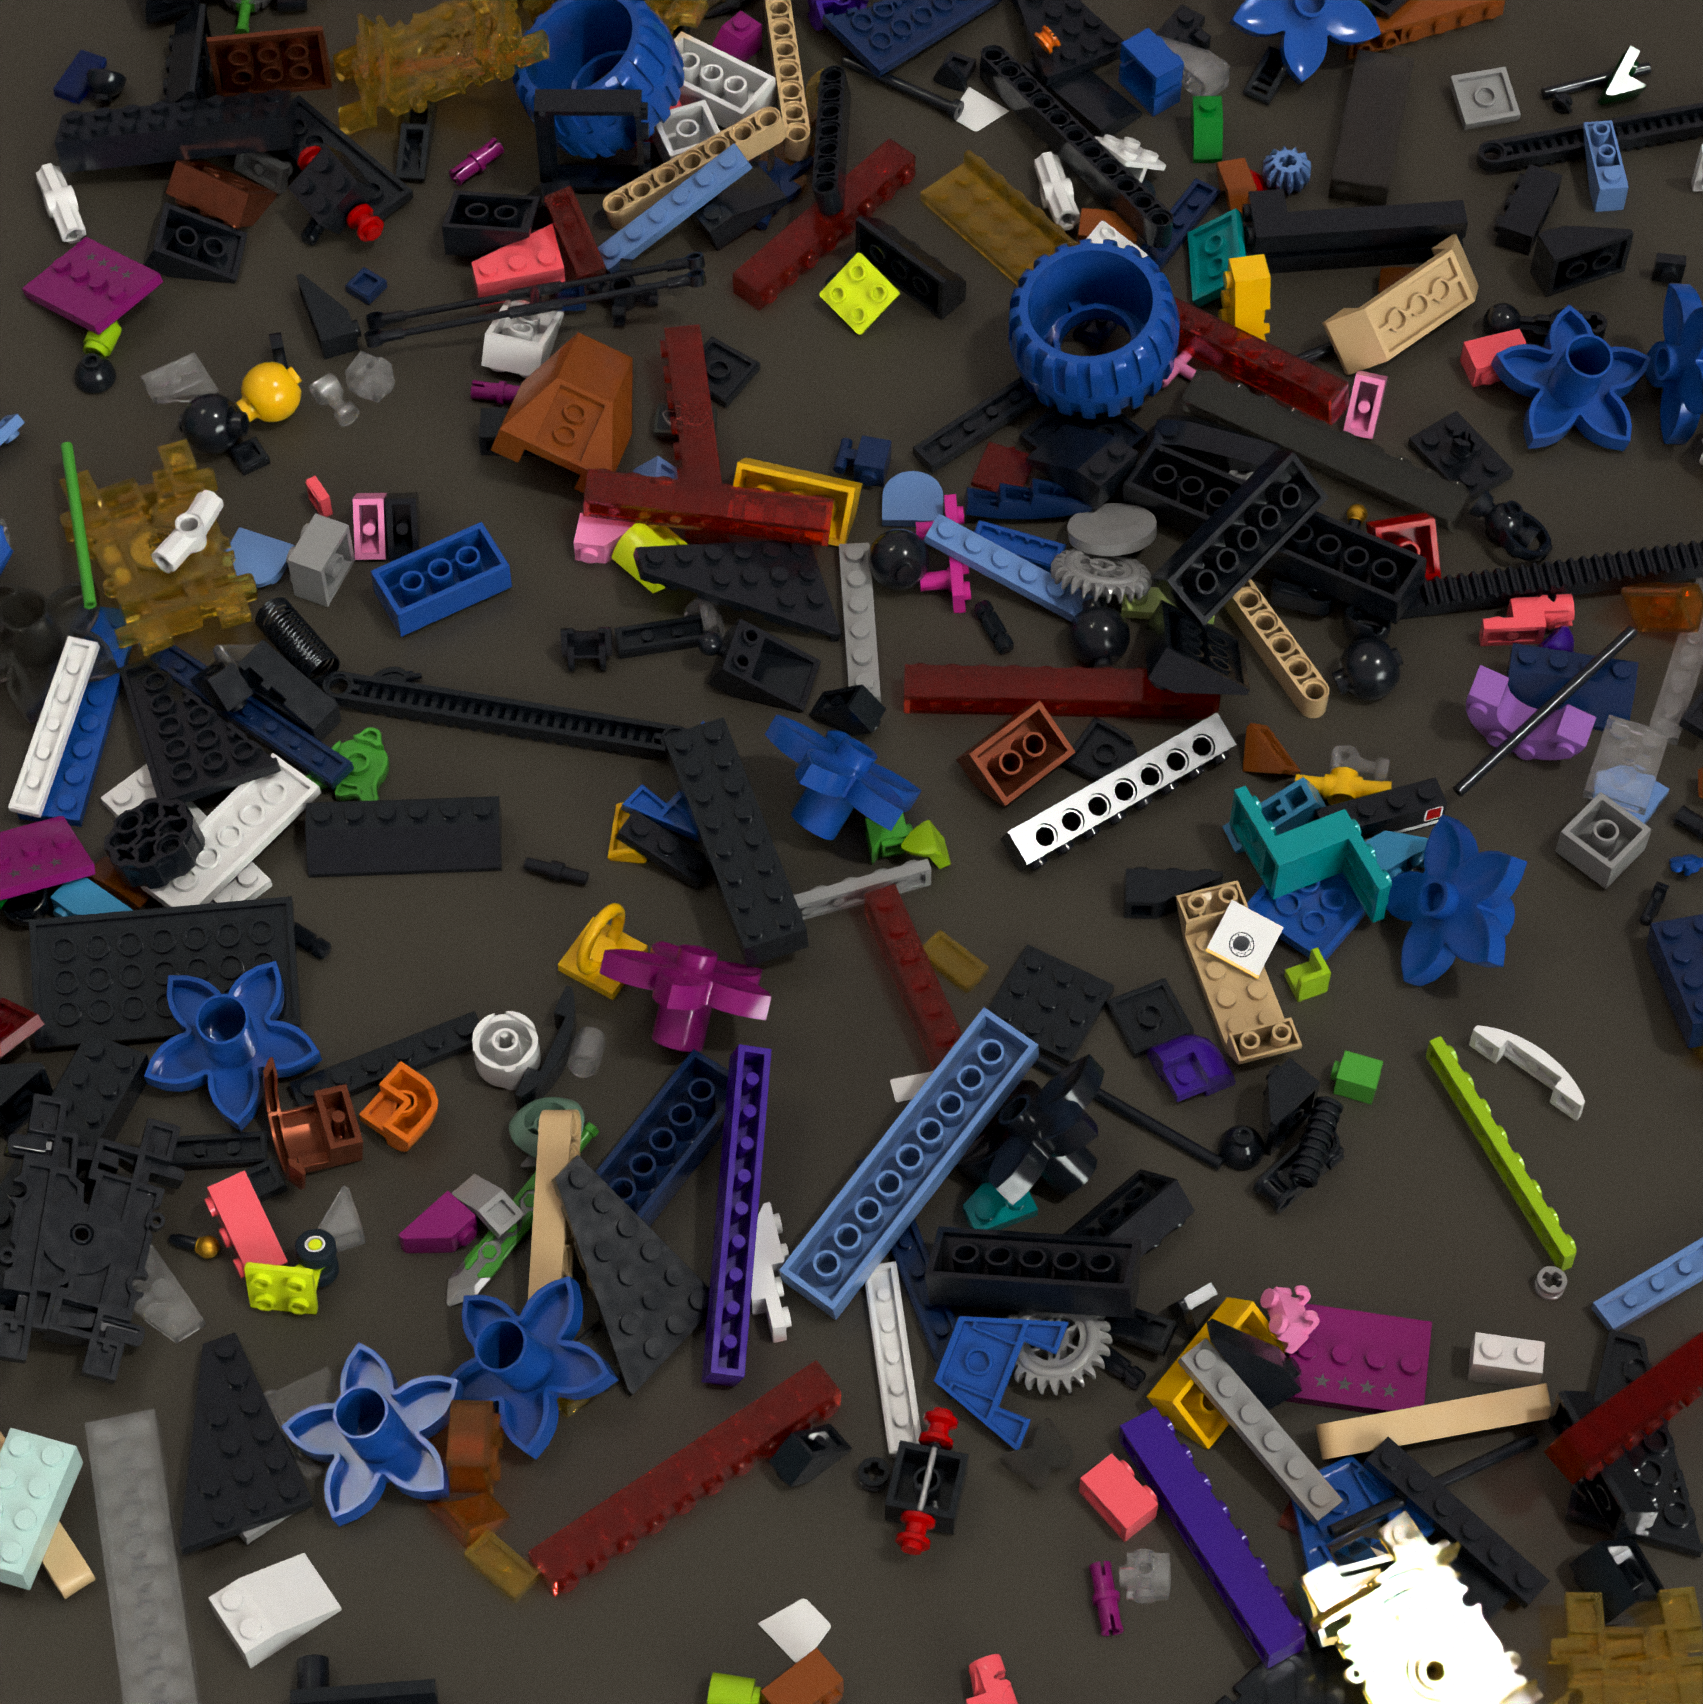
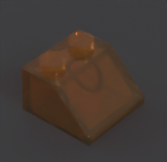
[1621,582,1703,632]

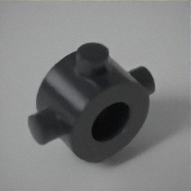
[1552,92,1573,114]

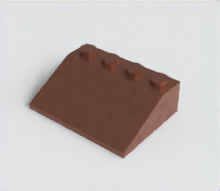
[206,26,332,97]

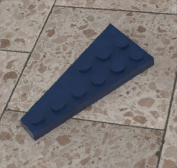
[822,0,1002,78]

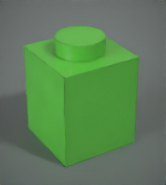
[1330,1050,1384,1105]

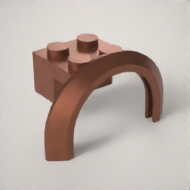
[263,1057,363,1190]

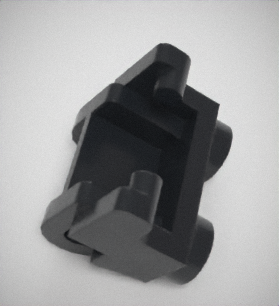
[561,627,613,671]

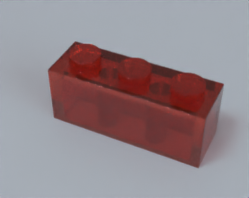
[544,186,606,280]

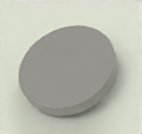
[1067,503,1157,556]

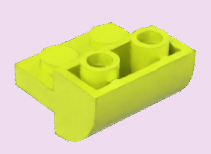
[611,520,688,594]

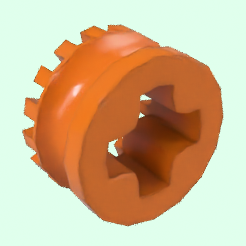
[1033,25,1061,54]

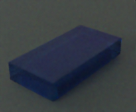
[53,49,107,104]

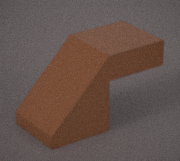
[1215,157,1257,213]

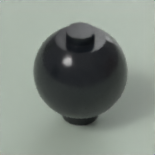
[178,393,249,454]
[868,529,930,590]
[1068,598,1130,670]
[1331,638,1404,701]

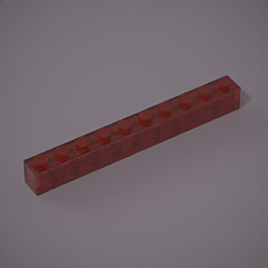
[904,663,1220,719]
[528,1360,841,1597]

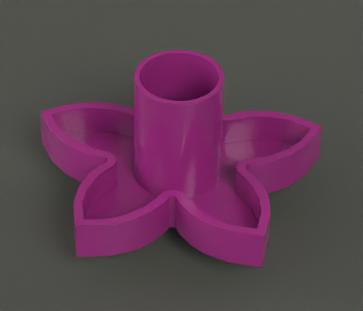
[600,941,772,1052]

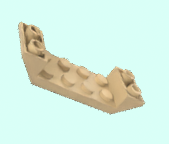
[1322,234,1479,375]
[1176,880,1302,1064]

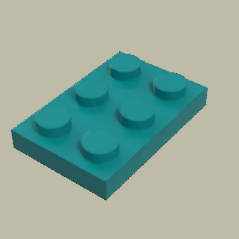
[1187,208,1246,307]

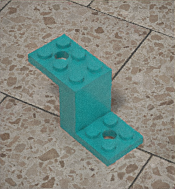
[1229,786,1392,923]

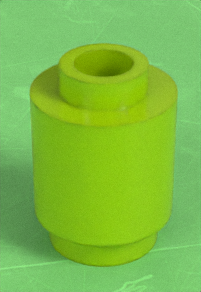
[83,320,122,358]

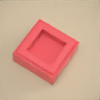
[305,476,333,517]

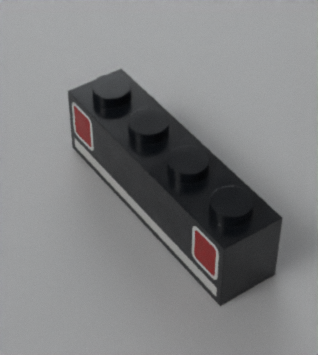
[1314,777,1447,841]

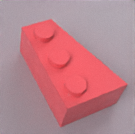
[471,224,566,307]
[204,1170,288,1279]

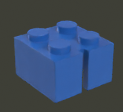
[1118,28,1184,117]

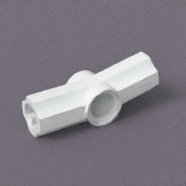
[1034,152,1080,231]
[36,163,86,244]
[151,489,224,574]

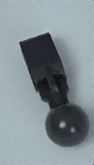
[1483,303,1607,340]

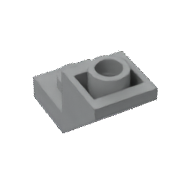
[451,1173,525,1239]

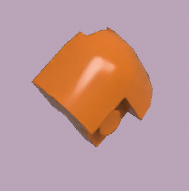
[359,1061,438,1152]

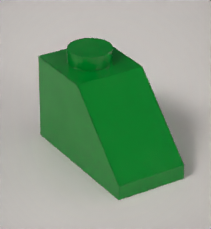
[1191,96,1223,163]

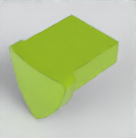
[901,820,951,869]

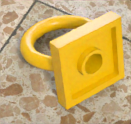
[558,903,648,1000]

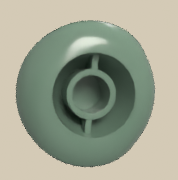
[509,1097,585,1158]

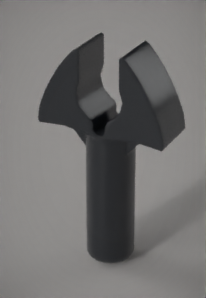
[269,332,288,369]
[1639,881,1670,926]

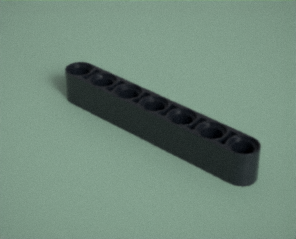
[812,65,851,216]

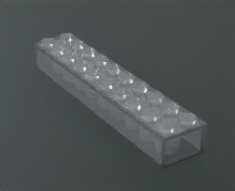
[85,1409,201,1704]

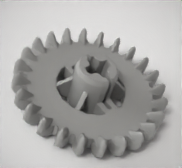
[1051,548,1152,604]
[1007,1310,1113,1396]

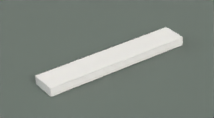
[8,636,100,818]
[865,1261,921,1459]

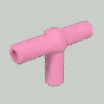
[1162,344,1205,388]

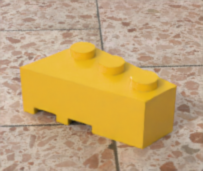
[1218,254,1271,361]

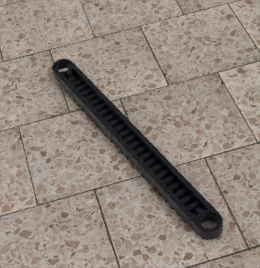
[1476,102,1703,172]
[1400,540,1703,619]
[323,671,686,760]

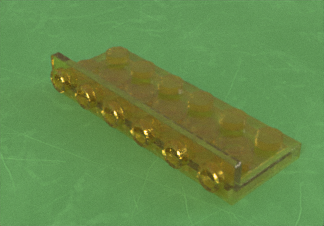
[920,150,1079,286]

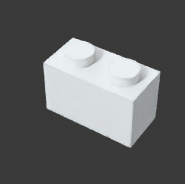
[1468,1332,1545,1388]

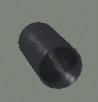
[255,597,340,686]

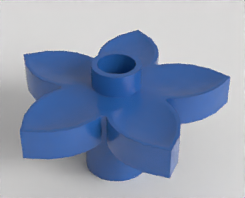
[1229,0,1381,85]
[1645,284,1703,444]
[1491,305,1651,451]
[765,714,922,840]
[1386,814,1527,987]
[144,961,322,1132]
[450,1276,618,1460]
[281,1342,464,1527]

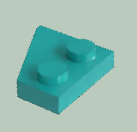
[962,1182,1038,1230]

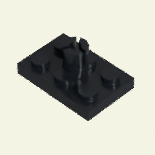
[1408,410,1514,505]

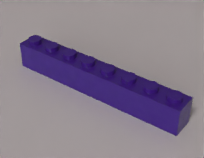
[1118,1407,1307,1669]

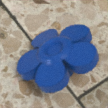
[1669,854,1703,876]

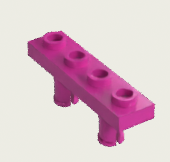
[915,494,971,613]

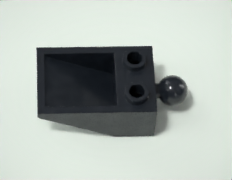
[697,618,821,713]

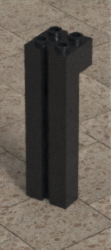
[1242,189,1468,274]

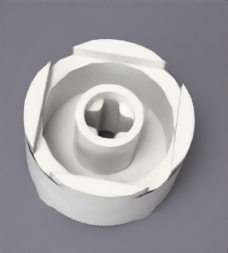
[472,1011,541,1090]

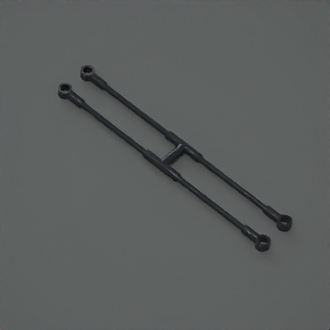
[364,252,707,348]

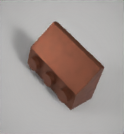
[166,160,277,230]
[956,701,1076,807]

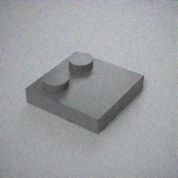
[1449,66,1521,130]

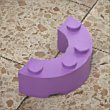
[1466,665,1596,760]

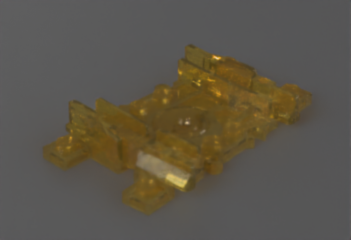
[333,0,550,135]
[59,439,258,656]

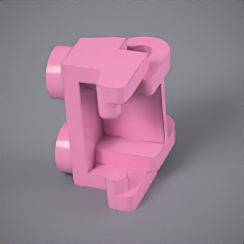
[1260,1285,1320,1354]

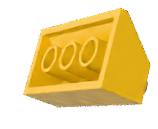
[726,457,862,547]
[1146,1297,1286,1450]

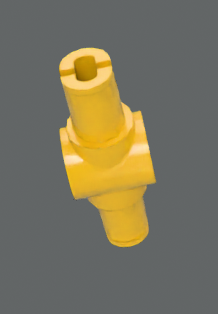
[1295,767,1392,805]

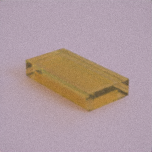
[918,930,989,993]

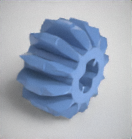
[1262,146,1312,196]

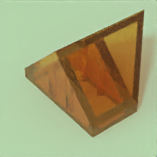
[426,1492,511,1553]

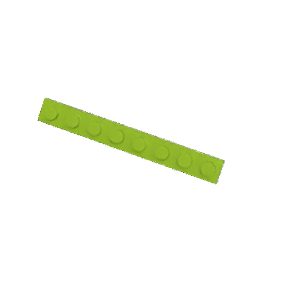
[1425,1036,1577,1271]

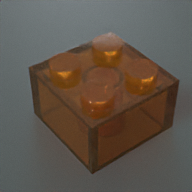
[446,1400,504,1493]

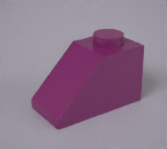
[712,11,762,62]
[398,1190,478,1254]

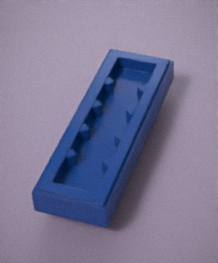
[974,520,1066,573]

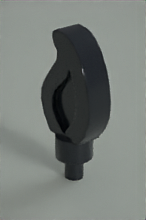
[373,667,422,683]

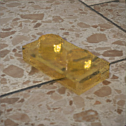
[464,1529,540,1603]

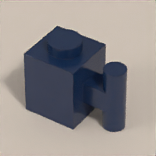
[833,435,892,487]

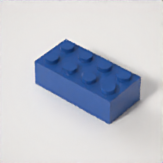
[370,522,512,637]

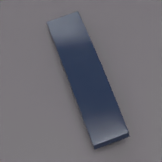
[964,478,1093,519]

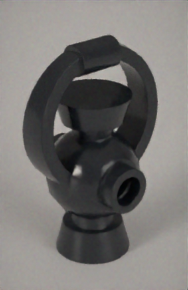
[1468,489,1553,561]

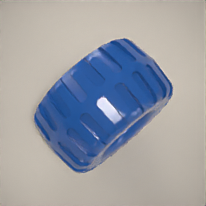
[512,0,685,159]
[1008,239,1180,419]

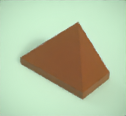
[1243,723,1301,776]

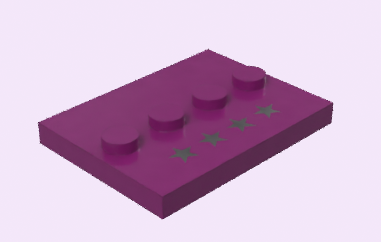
[22,237,163,335]
[0,816,95,901]
[1285,1303,1432,1414]

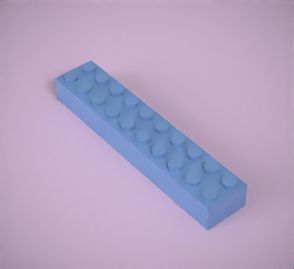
[779,1007,1039,1320]

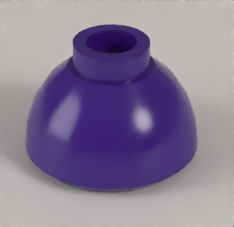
[1538,625,1574,652]

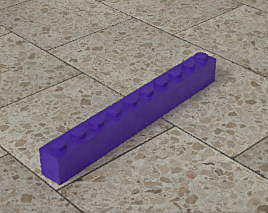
[701,1044,772,1387]

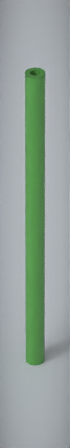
[61,442,97,609]

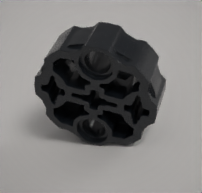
[104,797,205,889]

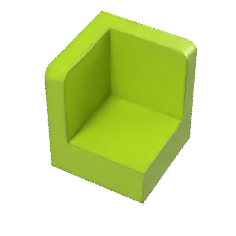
[1284,947,1331,1002]

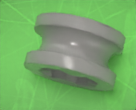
[1534,1266,1567,1300]

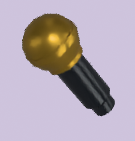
[1346,504,1368,529]
[169,1233,220,1259]

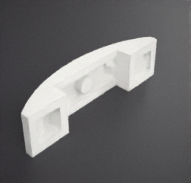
[1469,1025,1585,1122]

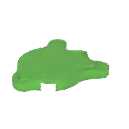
[306,727,390,801]

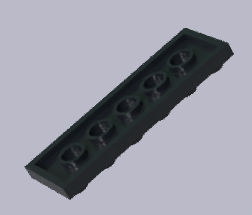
[277,95,413,220]

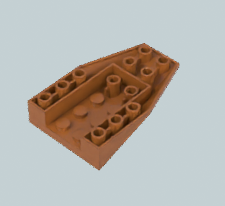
[491,332,633,502]

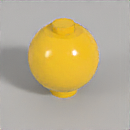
[236,362,302,422]

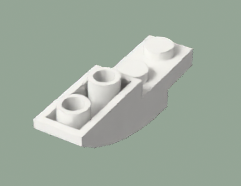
[751,1202,792,1343]

